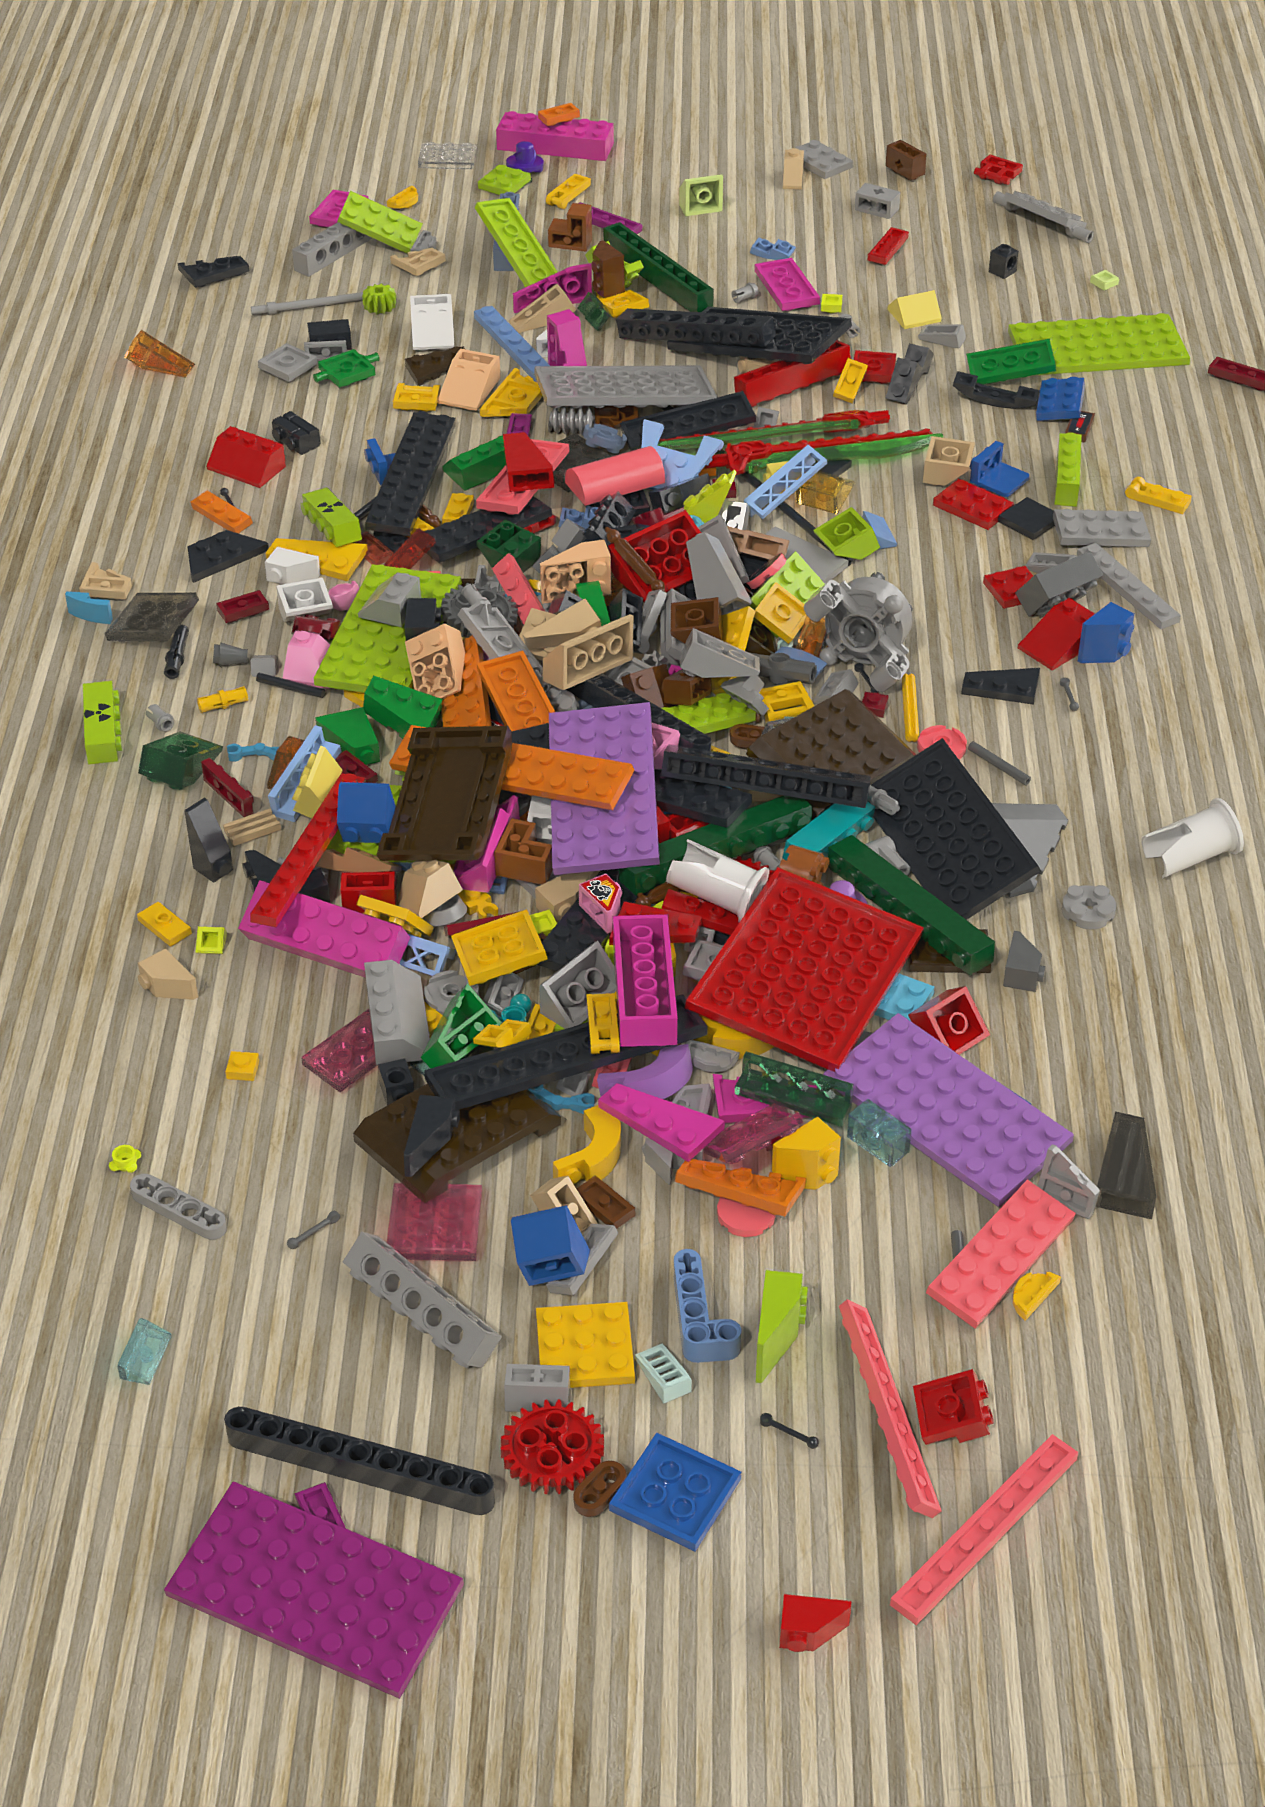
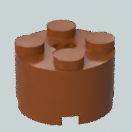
[779,845,829,886]

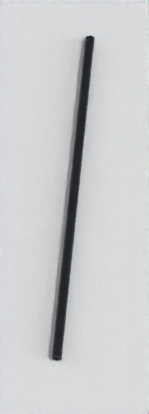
[660,405,853,566]

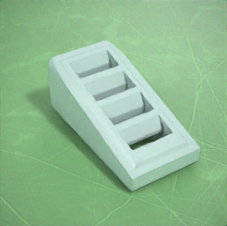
[635,1343,692,1404]

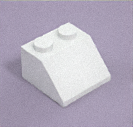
[276,578,333,622]

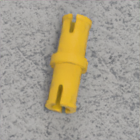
[197,686,248,713]

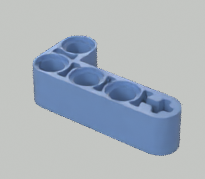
[673,1249,742,1363]

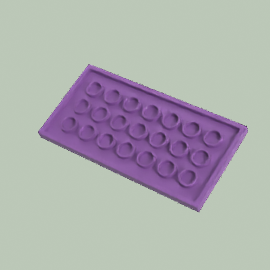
[549,702,660,875]
[823,1013,1074,1207]

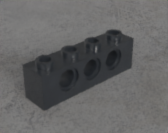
[580,491,636,548]

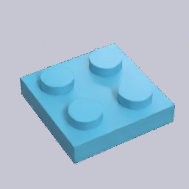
[874,973,935,1021]

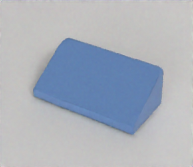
[862,511,897,549]

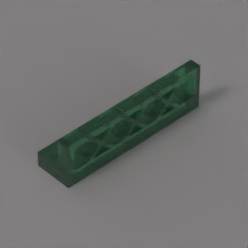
[735,1051,854,1127]

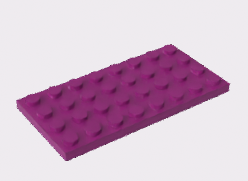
[164,1481,464,1699]

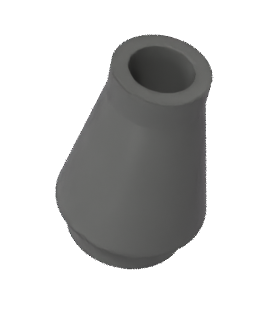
[213,642,248,666]

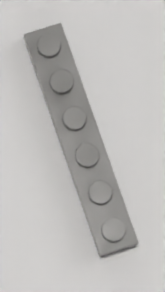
[1076,543,1181,629]

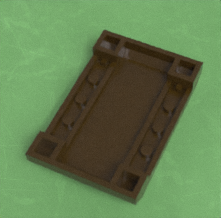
[746,689,917,820]
[376,726,512,861]
[353,1084,561,1203]

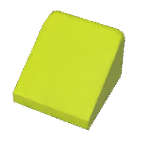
[195,926,227,954]

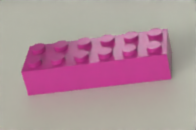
[496,111,614,161]
[238,880,410,978]
[613,915,677,1047]

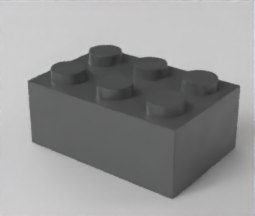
[1015,551,1103,617]

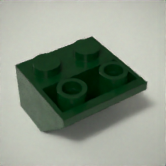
[477,520,541,573]

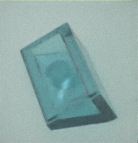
[117,1318,172,1385]

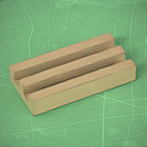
[223,809,281,846]

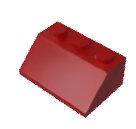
[206,426,286,488]

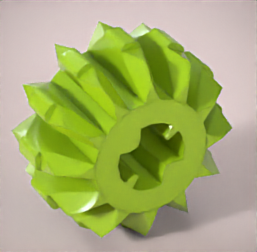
[362,283,396,315]

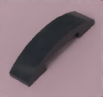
[953,371,1040,409]

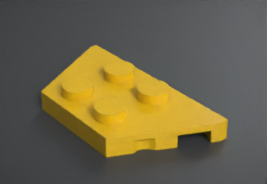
[480,368,543,417]

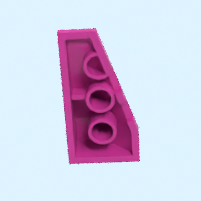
[513,263,592,313]

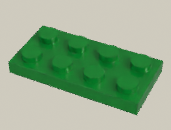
[966,339,1056,385]

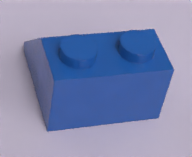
[1078,602,1135,663]
[337,782,396,843]

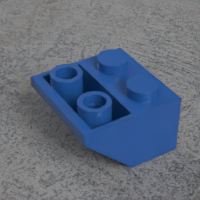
[511,1205,590,1286]

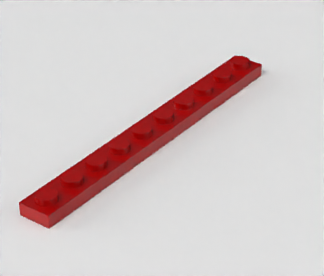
[250,773,366,927]

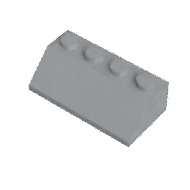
[364,960,430,1065]

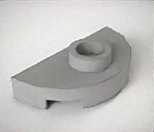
[410,230,437,252]
[685,1040,740,1072]

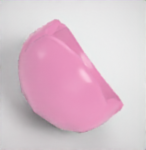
[328,581,360,611]

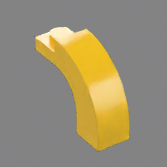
[693,1014,775,1059]
[553,1105,621,1184]

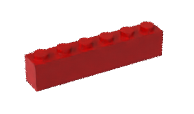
[734,340,851,407]

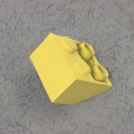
[292,745,342,818]

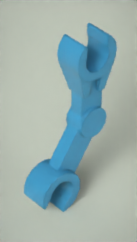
[227,743,291,762]
[528,1085,595,1114]

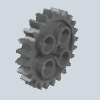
[441,583,518,637]

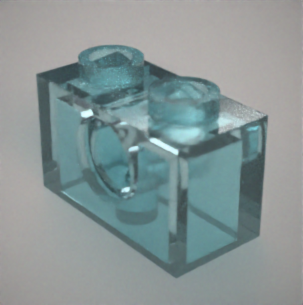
[847,1099,912,1167]

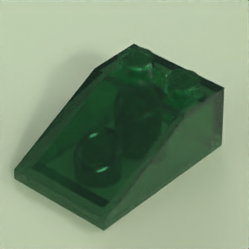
[138,731,223,790]

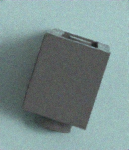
[1003,930,1046,992]

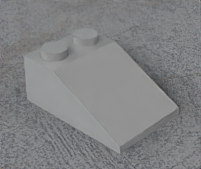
[680,628,760,678]

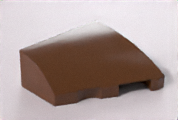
[594,405,638,429]

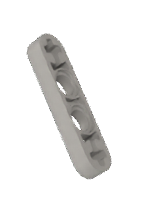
[130,1174,227,1240]

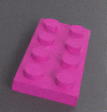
[754,258,820,311]

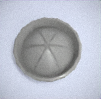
[422,894,467,926]

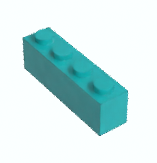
[782,801,875,860]

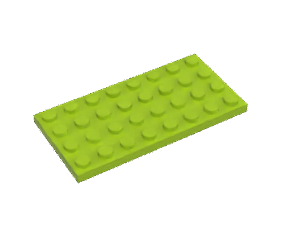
[1008,313,1190,376]
[314,564,462,693]

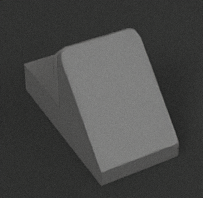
[720,676,769,716]
[645,1138,704,1185]

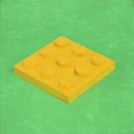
[451,909,547,986]
[536,1302,635,1388]

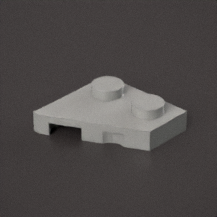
[1038,1144,1100,1219]

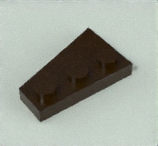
[404,346,466,386]

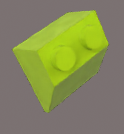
[813,507,880,560]

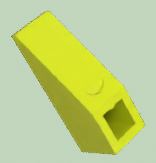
[683,470,736,523]

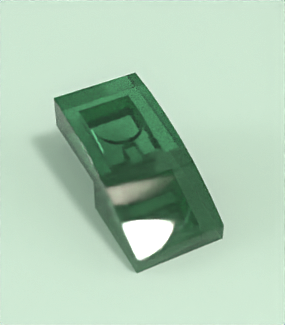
[577,292,611,331]

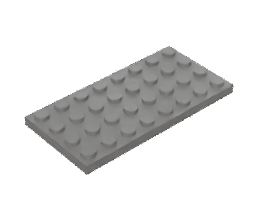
[534,365,717,408]

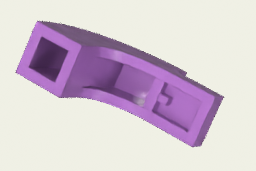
[597,1044,693,1099]

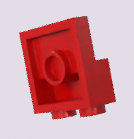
[913,1369,994,1445]

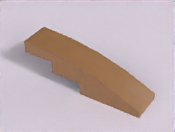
[316,847,402,872]

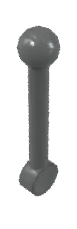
[1060,677,1079,711]
[287,1210,340,1249]

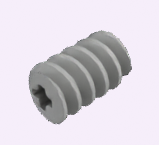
[548,406,595,436]

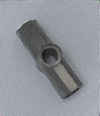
[751,653,817,684]

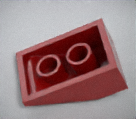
[1017,598,1095,671]

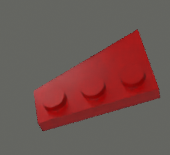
[609,902,702,945]

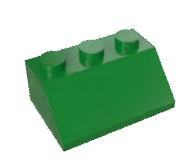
[442,435,506,491]

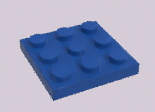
[609,1432,742,1552]

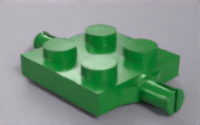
[313,349,380,388]

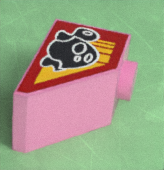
[579,874,622,934]

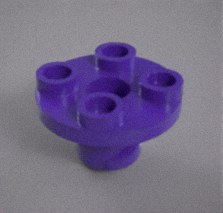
[506,141,544,172]

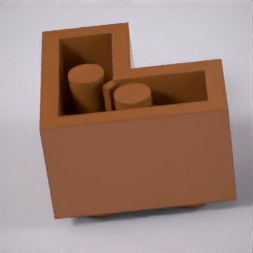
[548,203,592,252]
[494,818,553,884]

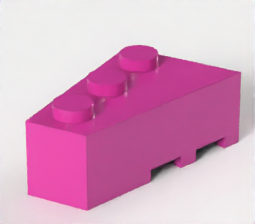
[547,309,587,366]

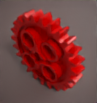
[500,1399,604,1494]

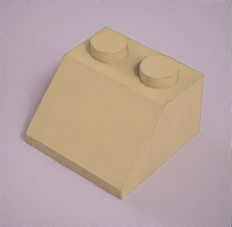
[923,436,975,486]
[397,860,463,918]

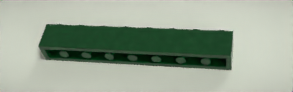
[603,222,714,312]
[619,795,812,896]
[828,835,995,976]

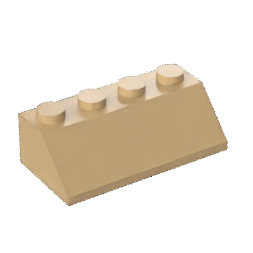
[543,614,633,690]

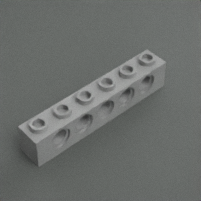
[292,222,373,277]
[343,1232,502,1368]

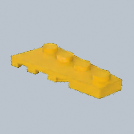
[265,538,368,581]
[711,606,755,695]

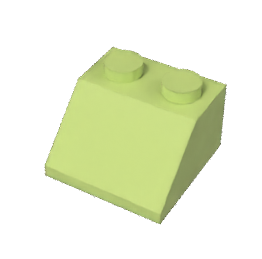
[679,174,723,216]

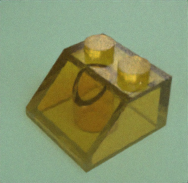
[796,471,855,514]

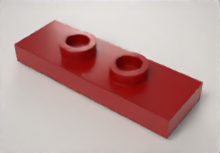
[867,227,909,265]
[661,889,739,935]

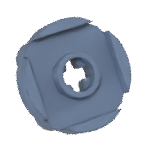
[583,424,627,453]

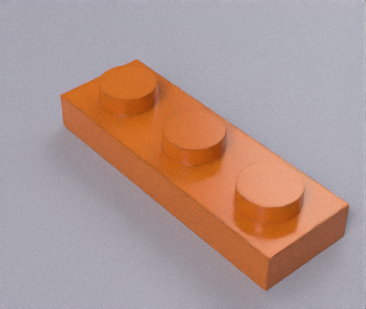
[191,490,253,533]

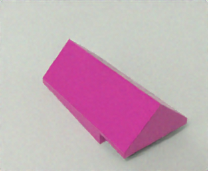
[453,795,520,893]

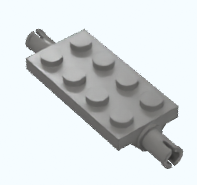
[993,191,1094,243]
[458,584,550,693]

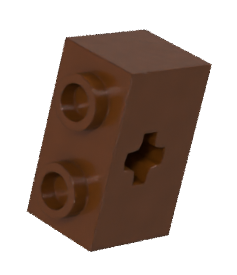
[885,140,927,180]
[661,669,712,706]

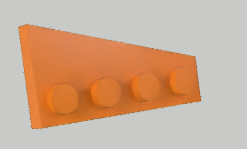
[675,1159,806,1217]

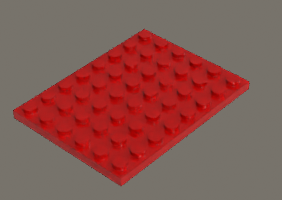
[685,867,924,1072]

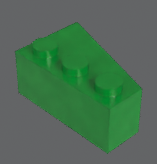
[363,675,443,739]
[421,983,502,1068]

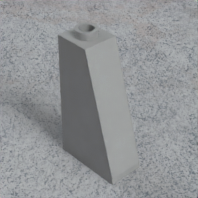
[686,532,752,615]

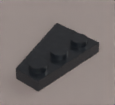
[177,256,249,288]
[961,668,1040,705]

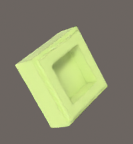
[1090,270,1119,290]

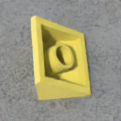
[887,290,942,329]

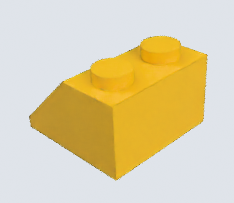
[772,1117,841,1190]

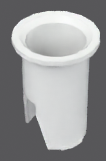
[1141,798,1244,878]
[666,839,769,922]

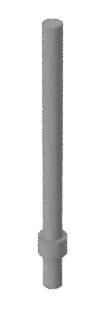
[251,292,363,315]

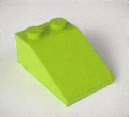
[755,1270,808,1383]

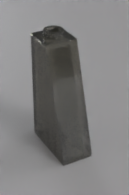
[1095,1111,1157,1220]

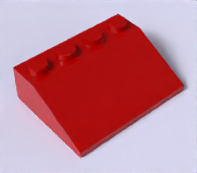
[608,510,701,603]

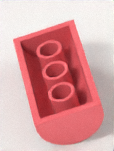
[565,446,665,506]

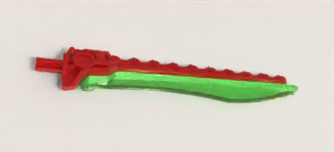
[657,410,890,450]
[704,428,943,475]

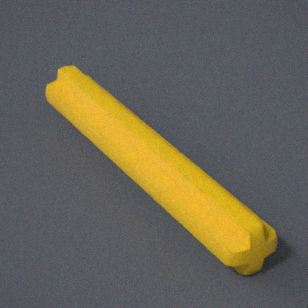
[902,673,919,742]

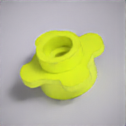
[109,1145,141,1173]

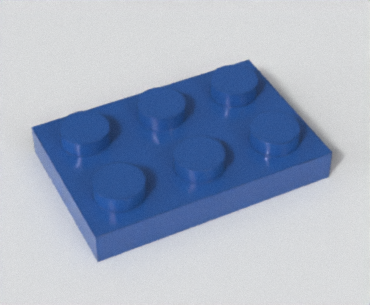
[1036,377,1085,421]

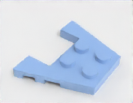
[641,419,724,490]

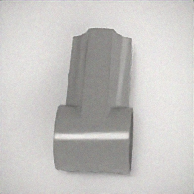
[865,836,910,875]

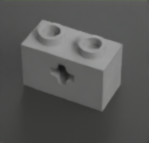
[855,183,900,219]

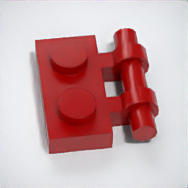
[974,154,1023,185]

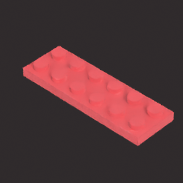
[476,439,569,515]
[926,1179,1076,1329]

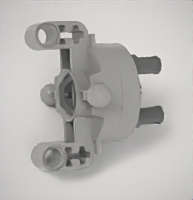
[804,572,913,692]

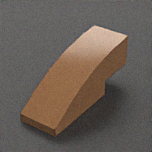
[727,526,790,561]

